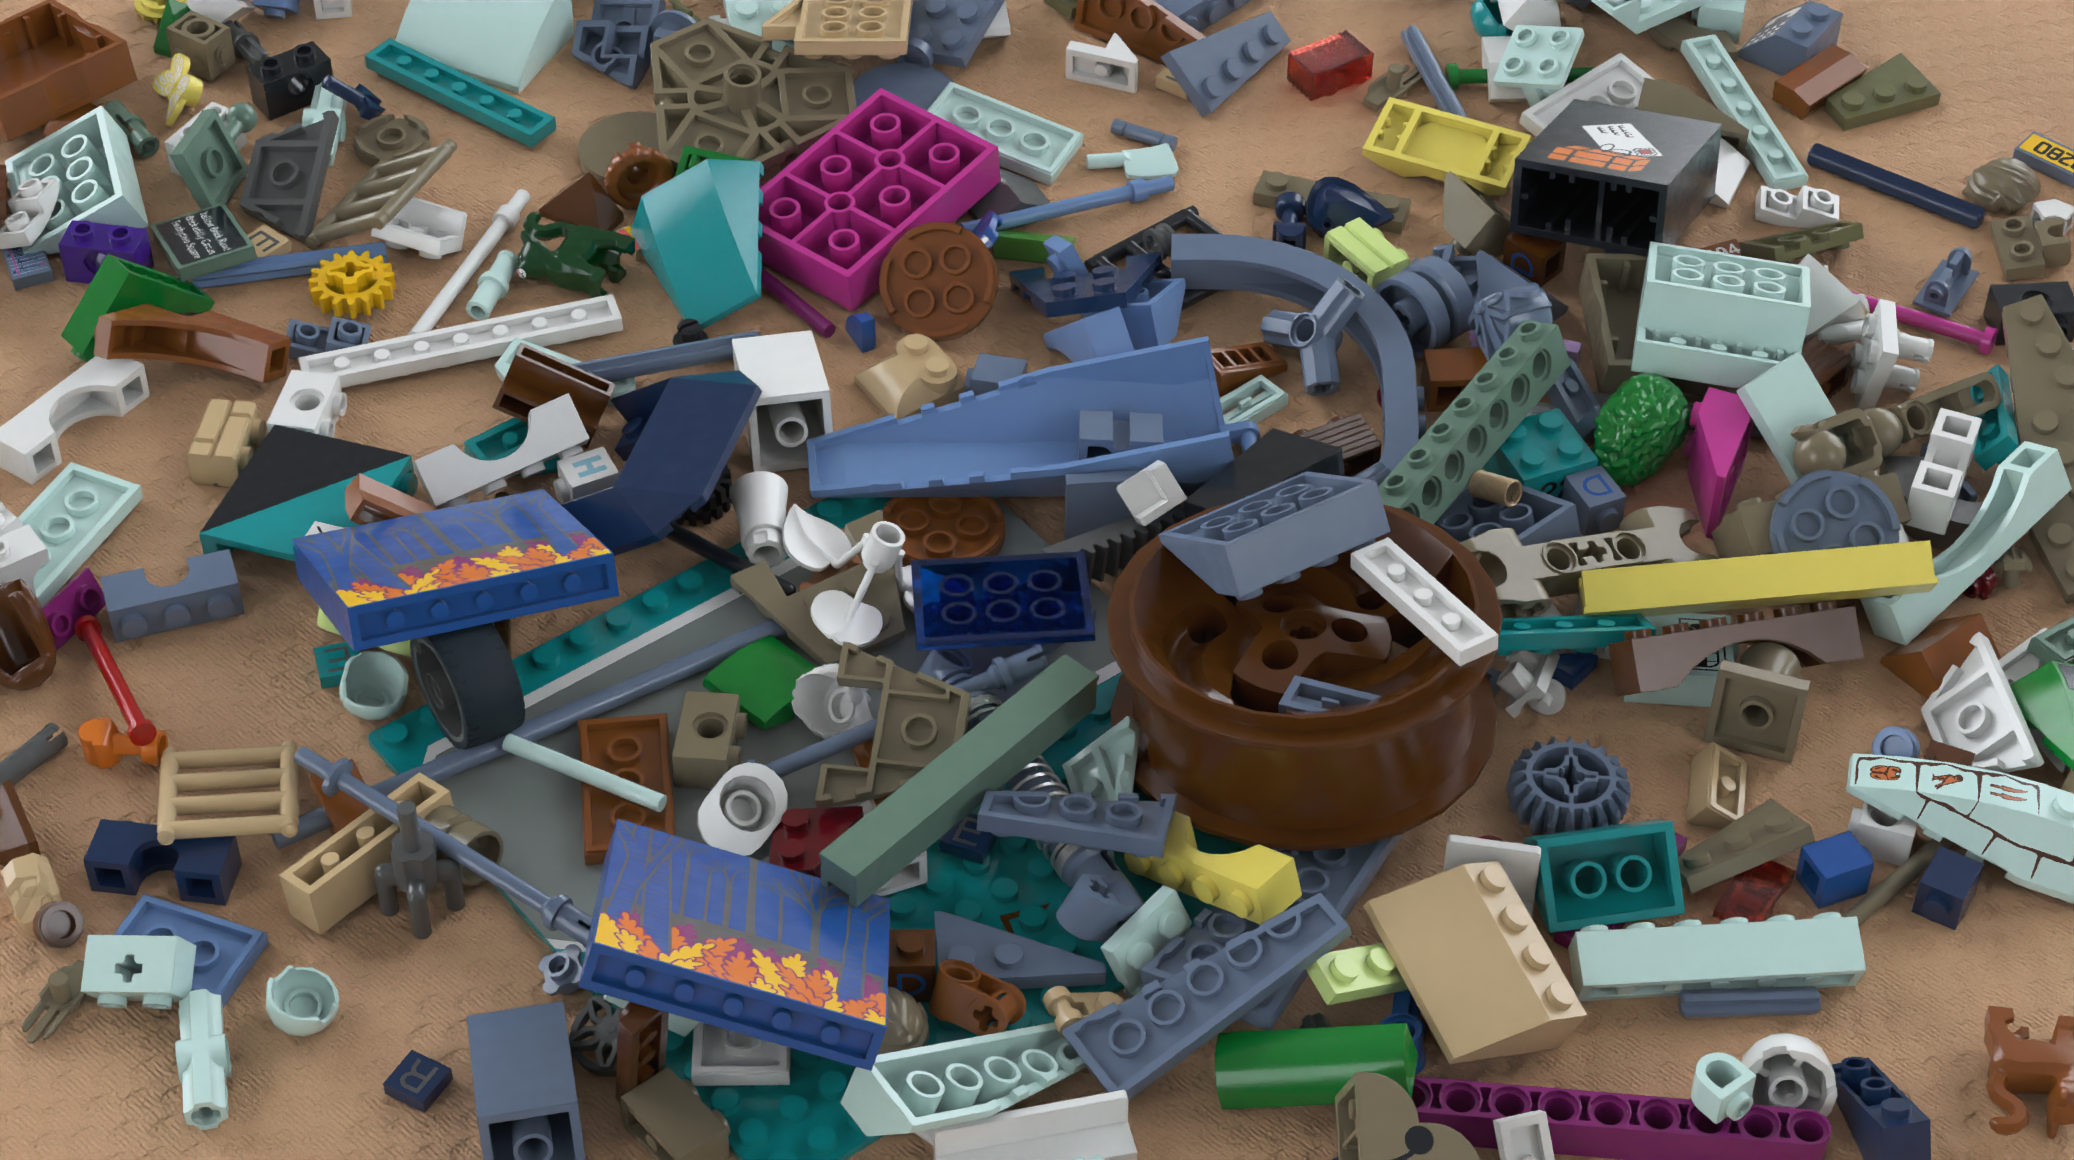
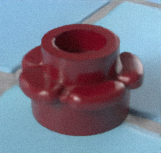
[1963,567,1998,600]

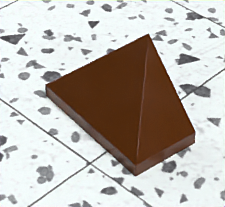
[539,171,624,231]
[0,779,41,866]

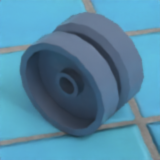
[1375,256,1475,358]

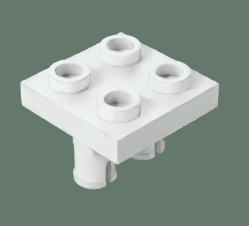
[1850,299,1934,411]

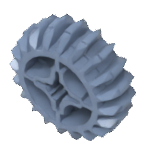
[1507,736,1631,835]

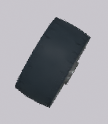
[410,623,525,750]

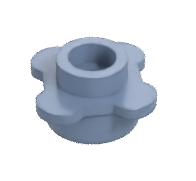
[539,944,583,996]

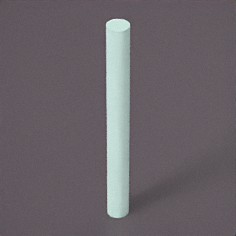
[502,733,667,812]

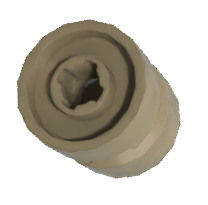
[424,805,503,886]

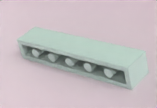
[1568,912,1866,1001]

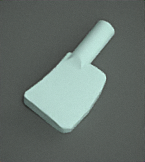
[1086,143,1178,180]

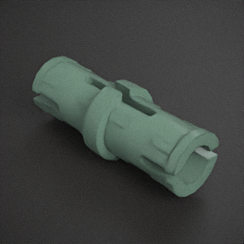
[104,100,160,158]

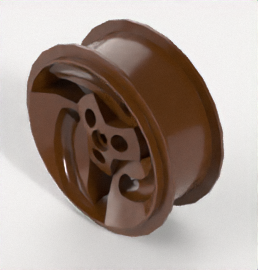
[1106,502,1502,851]

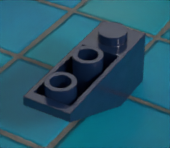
[1832,1057,1931,1160]

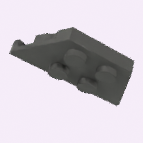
[239,111,339,244]

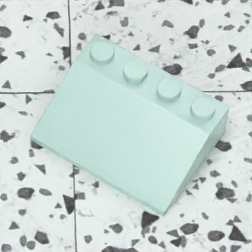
[5,105,149,255]

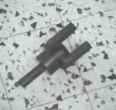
[374,800,465,939]

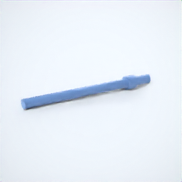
[960,176,1175,232]

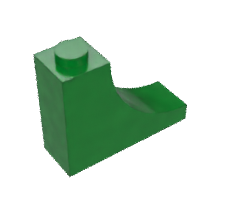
[60,254,215,362]

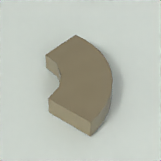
[1646,15,1738,62]

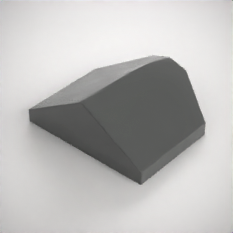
[968,169,1050,230]

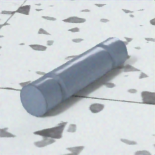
[1111,119,1178,152]

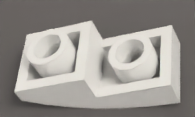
[0,178,60,249]
[1755,185,1839,228]

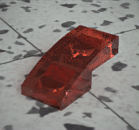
[1712,860,1796,922]

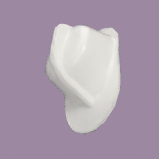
[698,762,788,856]

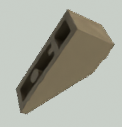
[1637,78,1749,155]

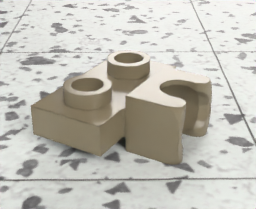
[1990,215,2071,282]

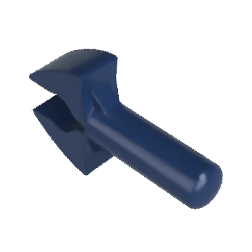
[322,75,386,120]

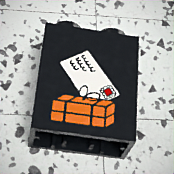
[1509,99,1722,257]

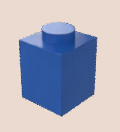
[1795,831,1874,909]

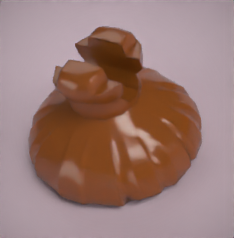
[604,142,675,210]

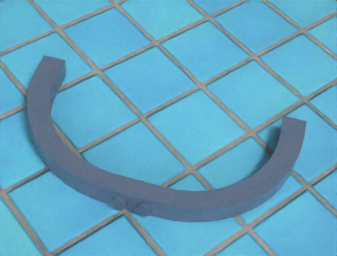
[1171,234,1426,472]

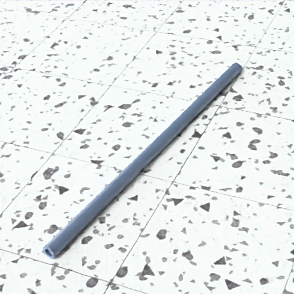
[270,618,788,850]

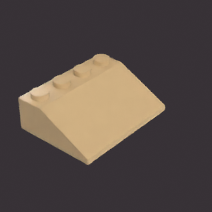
[1363,861,1587,1064]

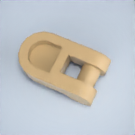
[1042,986,1124,1039]

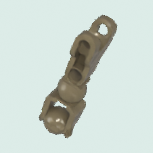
[1791,372,2001,476]

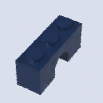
[83,819,242,906]

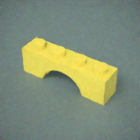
[1124,811,1302,925]

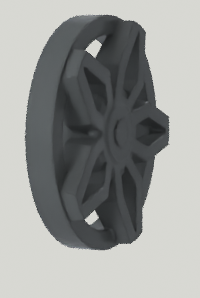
[569,994,623,1076]

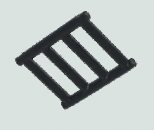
[1084,205,1223,311]

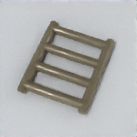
[305,139,457,249]

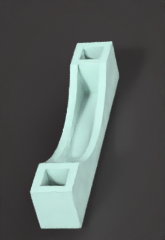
[1860,441,2072,645]

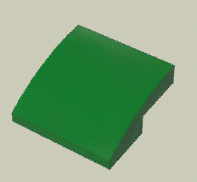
[702,635,816,730]

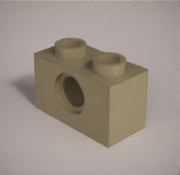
[672,691,748,789]

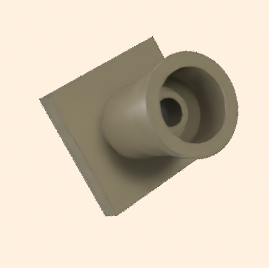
[1704,642,1811,763]

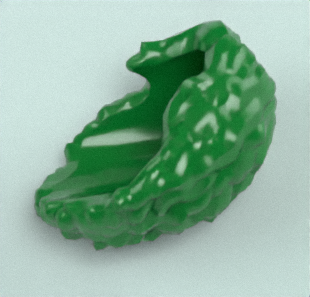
[1593,373,1690,488]

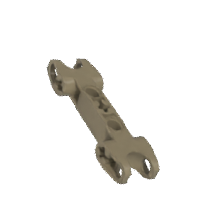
[1461,506,1719,618]

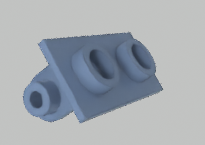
[1912,247,1979,318]

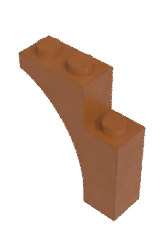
[93,304,291,383]

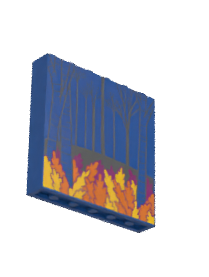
[292,489,619,652]
[578,819,890,1071]

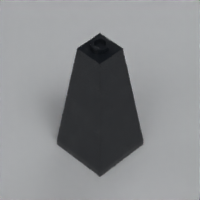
[1184,428,1345,518]

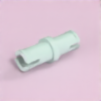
[466,250,518,321]

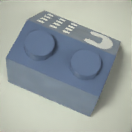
[1737,0,1843,76]

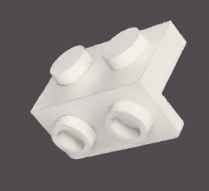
[371,197,467,259]

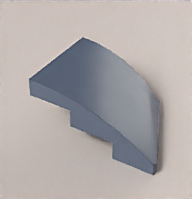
[572,0,666,89]

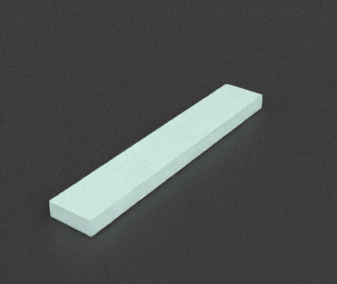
[1680,34,1809,190]

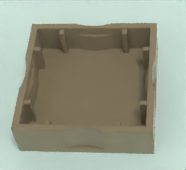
[1579,253,1738,402]

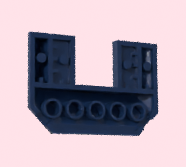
[560,370,762,556]

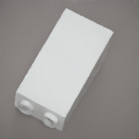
[732,330,833,472]

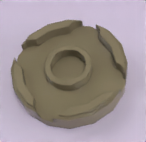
[354,114,430,167]

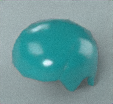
[1470,0,1513,38]

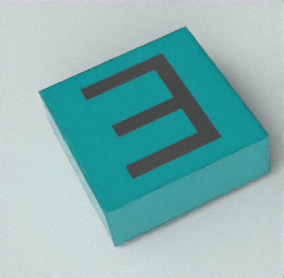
[313,642,360,689]

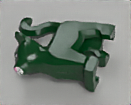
[516,212,635,298]

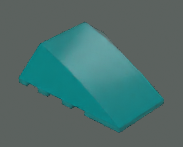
[631,159,764,330]

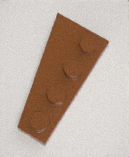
[1074,0,1206,64]

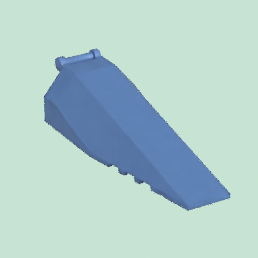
[806,336,1260,498]

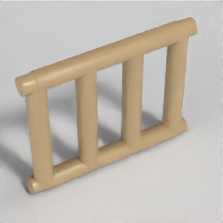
[157,741,299,845]

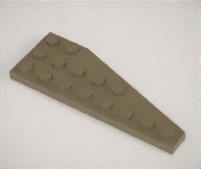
[2002,294,2074,604]

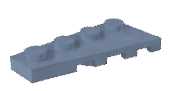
[1160,11,1291,117]
[977,791,1177,858]

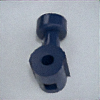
[1272,192,1307,250]

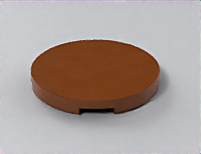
[879,222,998,341]
[882,496,1005,576]

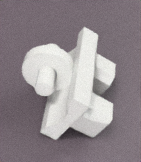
[1496,650,1566,718]

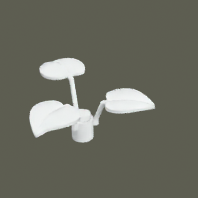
[782,504,977,647]

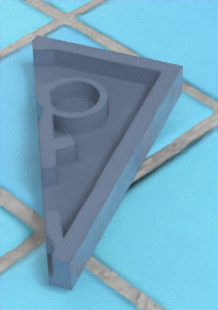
[934,911,1106,989]

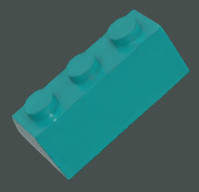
[1523,819,1685,933]

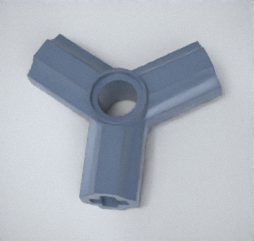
[1260,276,1366,397]

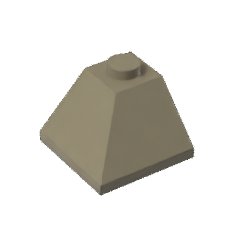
[1443,171,1511,258]

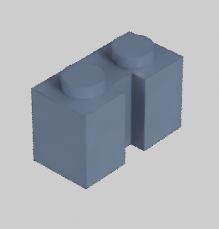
[1077,410,1164,460]

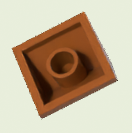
[1880,613,2001,699]

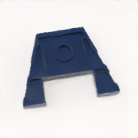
[1009,252,1163,318]

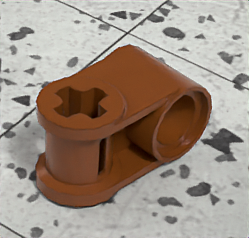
[928,959,1026,1036]

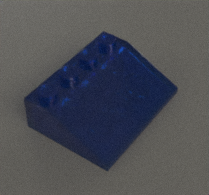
[911,551,1096,650]

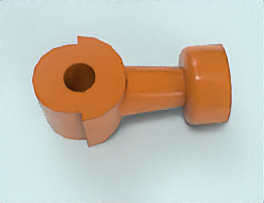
[78,717,168,769]

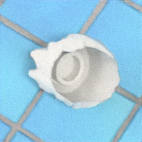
[791,663,874,740]

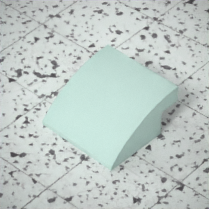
[395,0,575,93]
[1631,241,1811,389]

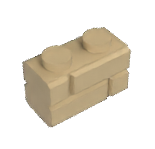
[187,399,266,487]

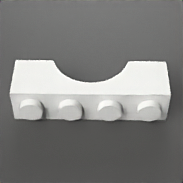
[0,356,150,485]
[413,393,590,509]

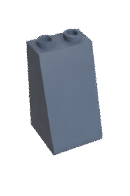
[467,1001,586,1160]

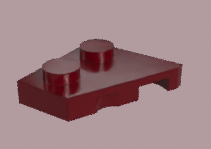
[769,806,864,878]

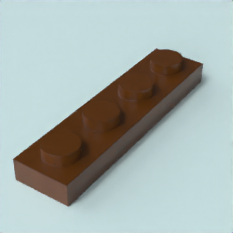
[616,1002,669,1103]

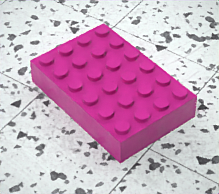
[758,88,1001,312]

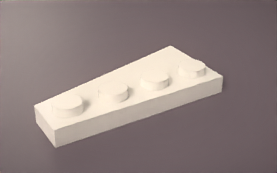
[1519,52,1655,137]

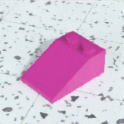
[1684,387,1753,539]

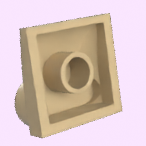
[854,334,965,420]

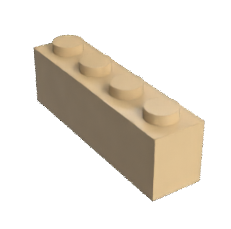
[279,772,454,935]

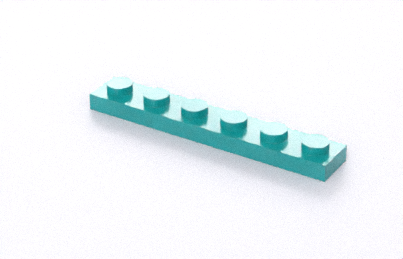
[364,38,556,148]

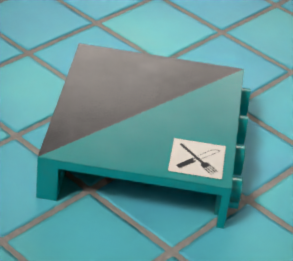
[199,425,418,561]

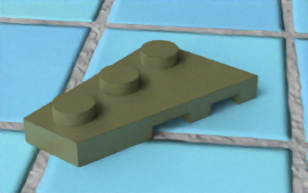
[1739,220,1864,262]

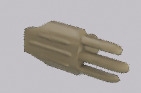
[1363,64,1423,111]
[1993,545,2032,588]
[22,960,87,1044]

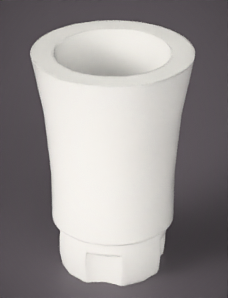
[729,471,788,567]

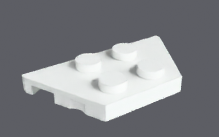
[1921,632,2044,773]

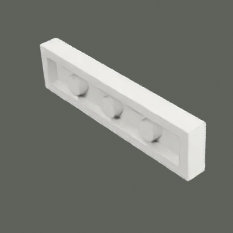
[1350,537,1499,666]

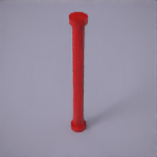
[74,615,157,746]

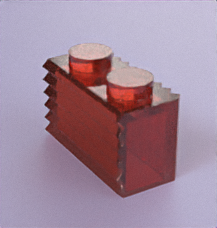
[1287,29,1374,102]

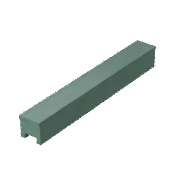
[819,654,1099,908]

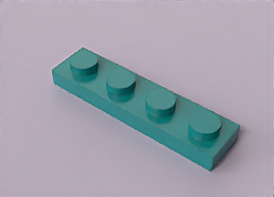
[1970,364,2019,471]
[1497,613,1656,656]

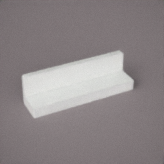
[933,1090,1137,1160]

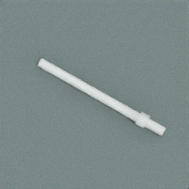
[408,189,531,335]

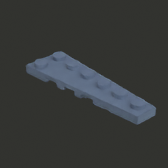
[1061,892,1352,1100]

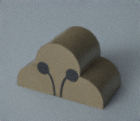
[1335,1072,1480,1160]

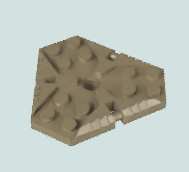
[650,18,857,173]

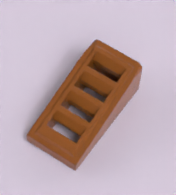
[1211,342,1288,397]

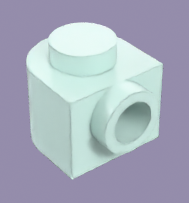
[1691,1052,1756,1124]

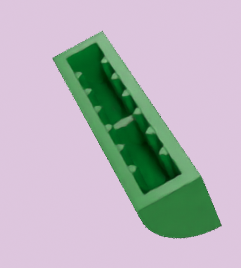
[1215,1023,1418,1110]

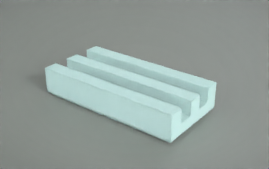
[1220,375,1289,425]

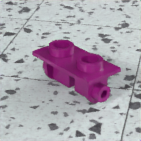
[42,568,106,651]

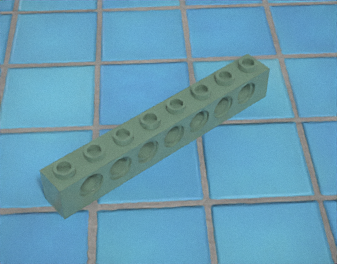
[1378,320,1571,524]

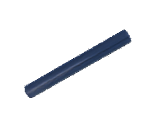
[1807,143,1986,229]

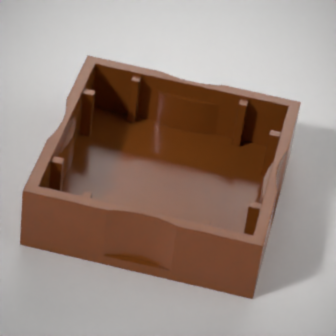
[0,0,137,141]

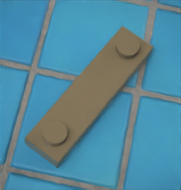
[1253,170,1411,234]

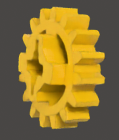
[308,250,396,319]

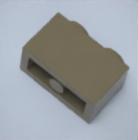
[620,1067,731,1160]

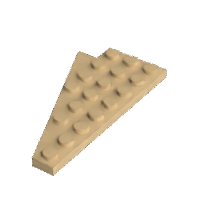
[762,0,913,59]

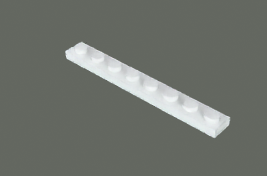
[298,294,623,388]

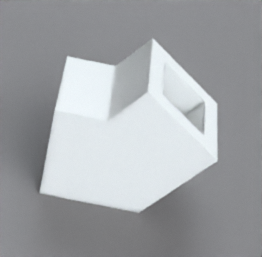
[2030,199,2074,236]

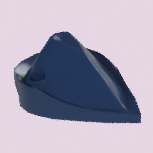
[1306,177,1395,238]

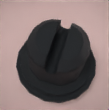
[673,318,708,345]

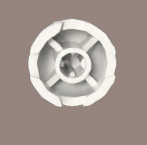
[1741,1033,1837,1117]

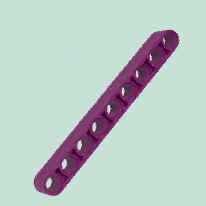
[1412,1076,1832,1160]

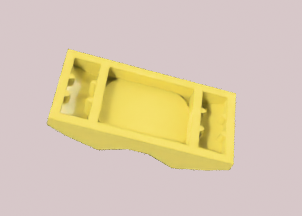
[1362,97,1531,196]

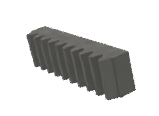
[1037,504,1186,597]

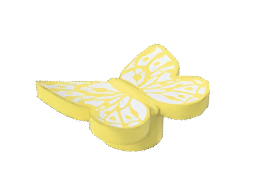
[152,53,203,127]

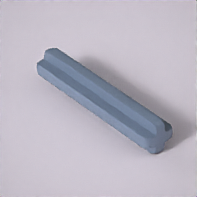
[1678,986,1821,1018]

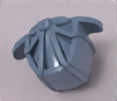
[1468,282,1553,361]

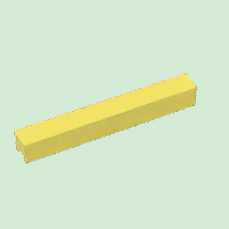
[1578,540,1938,617]

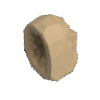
[1,853,62,936]

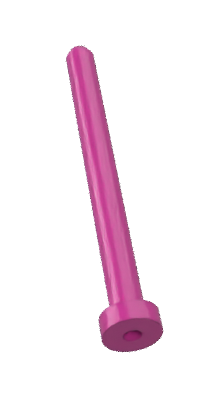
[1850,290,1998,356]

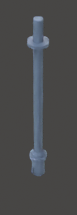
[710,643,1049,790]
[294,746,592,948]

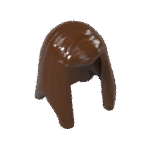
[0,579,56,691]

